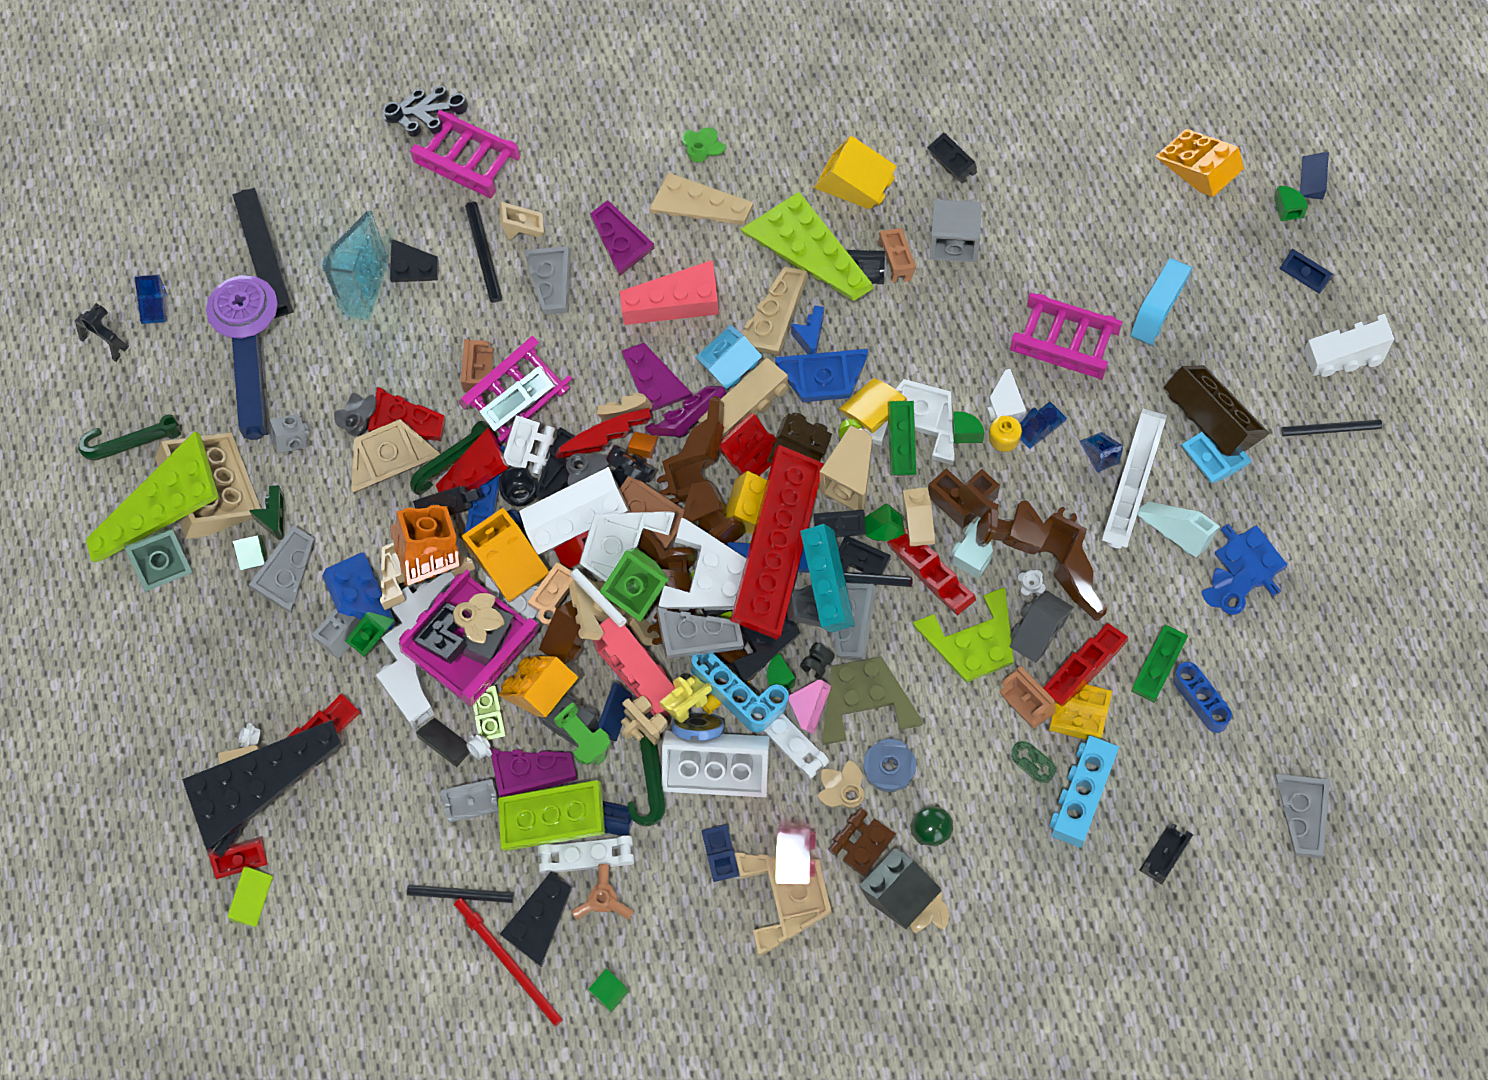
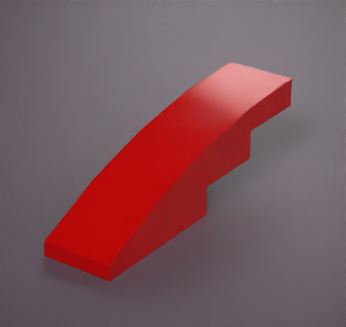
[556,408,651,459]
[887,528,976,616]
[1043,622,1128,707]
[288,693,361,737]

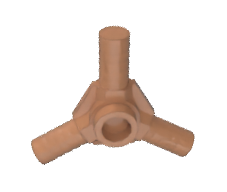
[571,864,634,920]

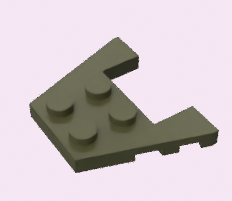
[822,656,923,745]

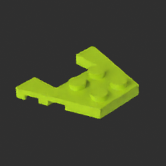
[913,587,1014,683]

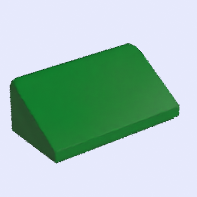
[345,612,395,657]

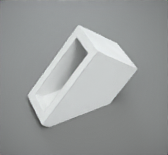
[986,369,1026,424]

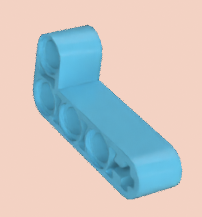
[1130,258,1193,346]
[691,653,789,733]

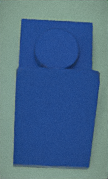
[791,305,824,354]

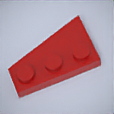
[368,387,446,441]
[435,428,508,492]

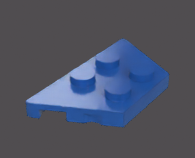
[775,349,868,402]
[322,553,395,629]

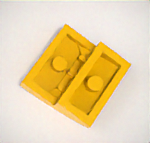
[839,378,907,434]
[1049,685,1112,740]

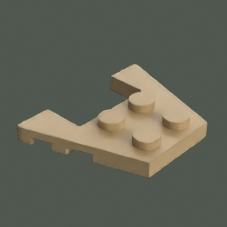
[380,542,476,610]
[569,579,660,646]
[735,853,832,956]

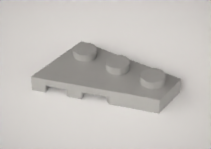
[657,607,744,659]

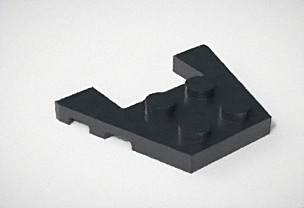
[535,427,628,501]
[701,608,800,684]

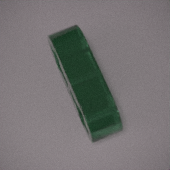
[1011,741,1056,783]

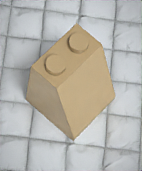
[820,426,872,512]

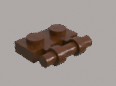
[828,808,896,877]

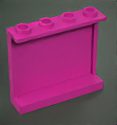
[399,569,538,707]

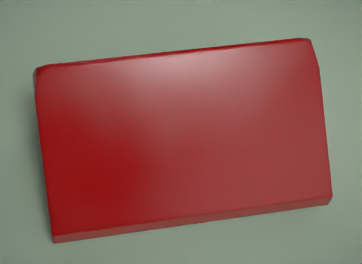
[208,836,268,879]

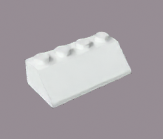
[519,467,631,556]
[662,731,770,797]

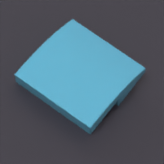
[1181,432,1251,484]

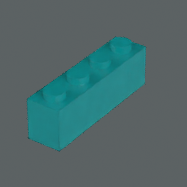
[801,524,855,633]

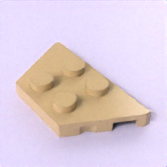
[351,420,440,493]

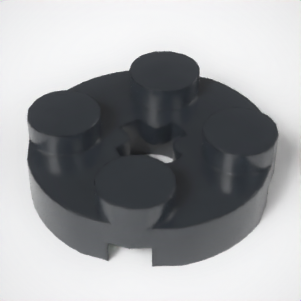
[606,445,656,483]

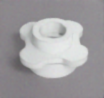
[1018,570,1046,596]
[238,723,260,748]
[466,735,492,760]

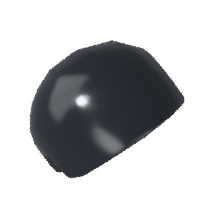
[499,467,537,507]

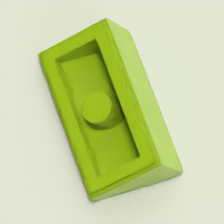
[227,867,273,927]

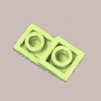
[473,686,506,740]

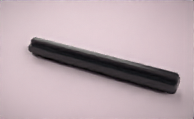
[465,201,502,303]

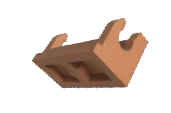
[878,228,916,283]
[461,339,494,392]
[1000,666,1056,729]

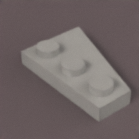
[523,246,571,314]
[249,525,314,613]
[834,583,877,660]
[1276,774,1330,859]

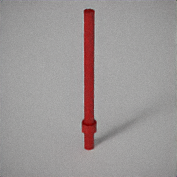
[454,898,563,1027]

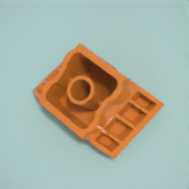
[390,505,459,586]

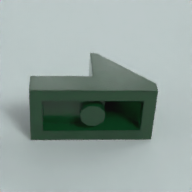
[249,485,284,540]

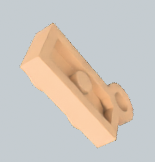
[528,562,573,626]

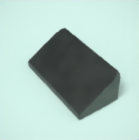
[416,718,470,767]

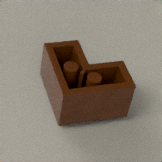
[928,468,1000,529]
[538,600,602,664]

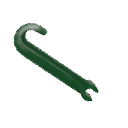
[78,414,181,461]
[410,421,496,495]
[628,719,665,826]

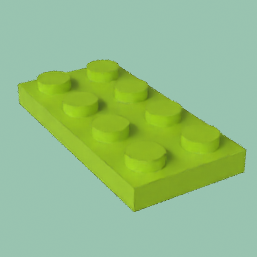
[498,780,605,851]

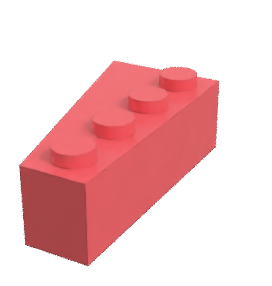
[620,260,719,325]
[593,617,675,718]

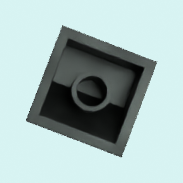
[859,848,942,929]

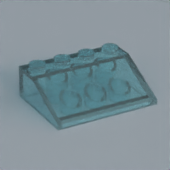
[322,211,389,321]

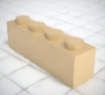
[698,358,788,439]

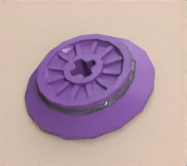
[206,275,278,339]

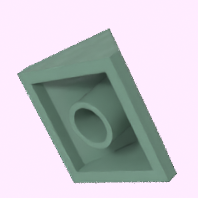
[124,528,192,592]

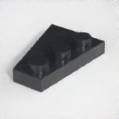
[500,872,572,968]

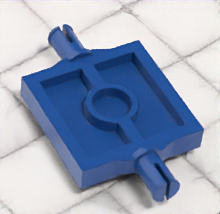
[1215,524,1288,597]

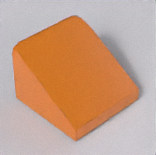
[627,432,658,459]

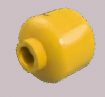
[989,415,1022,452]

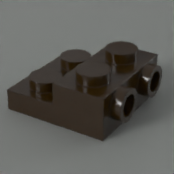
[766,412,832,464]

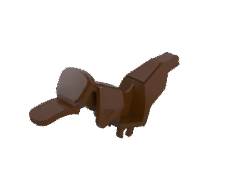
[657,396,745,546]
[958,482,1107,621]
[638,528,758,680]

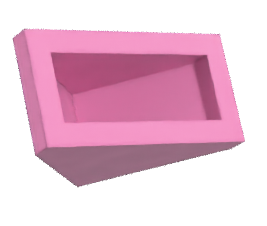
[788,680,831,735]

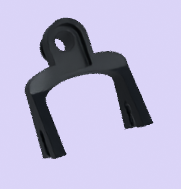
[74,303,129,362]

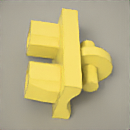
[659,675,712,723]

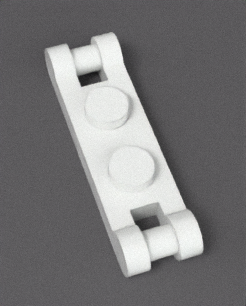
[751,699,830,780]
[537,836,634,874]

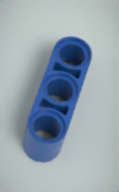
[1173,662,1232,733]

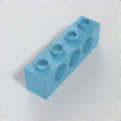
[1049,735,1119,848]

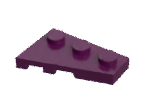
[590,200,655,276]
[622,343,692,412]
[645,386,726,437]
[490,749,577,798]

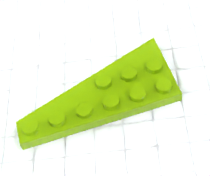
[740,192,873,301]
[85,431,219,563]

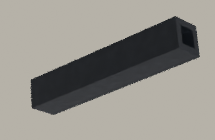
[232,187,294,318]

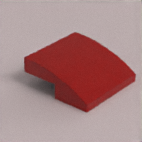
[719,413,775,476]

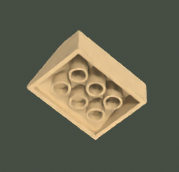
[155,432,261,539]

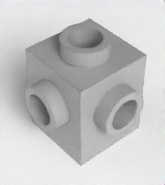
[270,414,309,454]

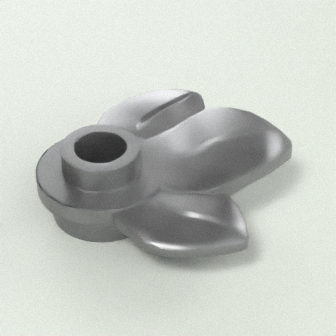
[334,393,376,436]
[566,453,610,486]

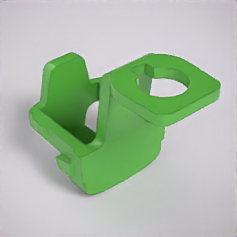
[554,703,611,765]

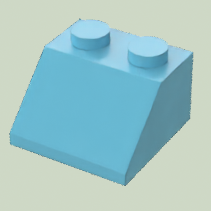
[695,325,762,389]

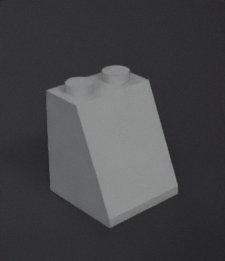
[930,199,981,262]

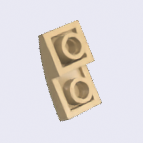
[597,393,652,421]

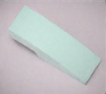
[480,366,556,431]

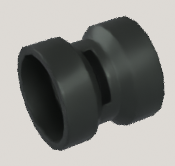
[800,643,835,679]

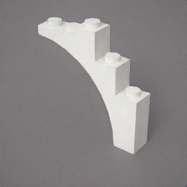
[1102,408,1167,549]
[376,570,454,729]

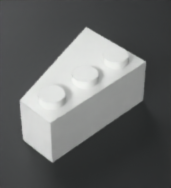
[1304,314,1394,377]

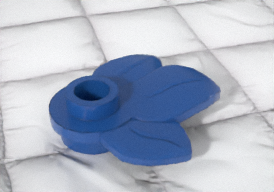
[1202,568,1252,615]

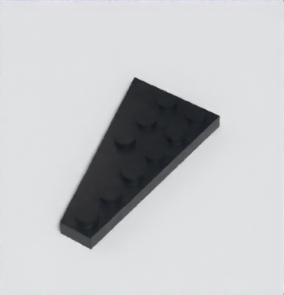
[182,720,342,853]

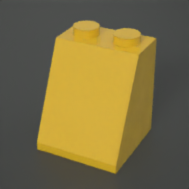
[814,135,897,210]

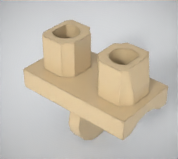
[621,695,668,746]

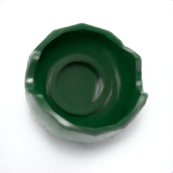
[910,806,954,847]

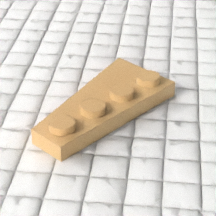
[649,173,754,225]
[742,267,808,356]

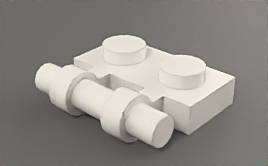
[503,415,555,475]

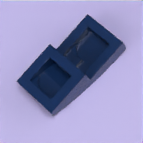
[701,824,739,882]

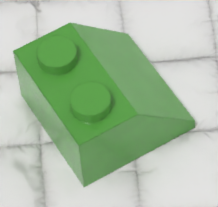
[600,547,669,622]

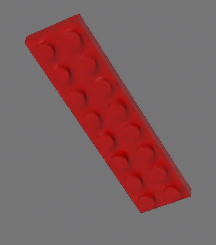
[730,445,824,639]

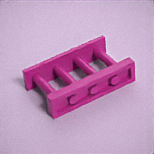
[410,109,520,199]
[1010,292,1123,380]
[459,335,572,445]

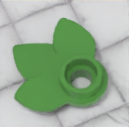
[682,127,727,162]

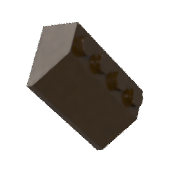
[1163,365,1269,456]

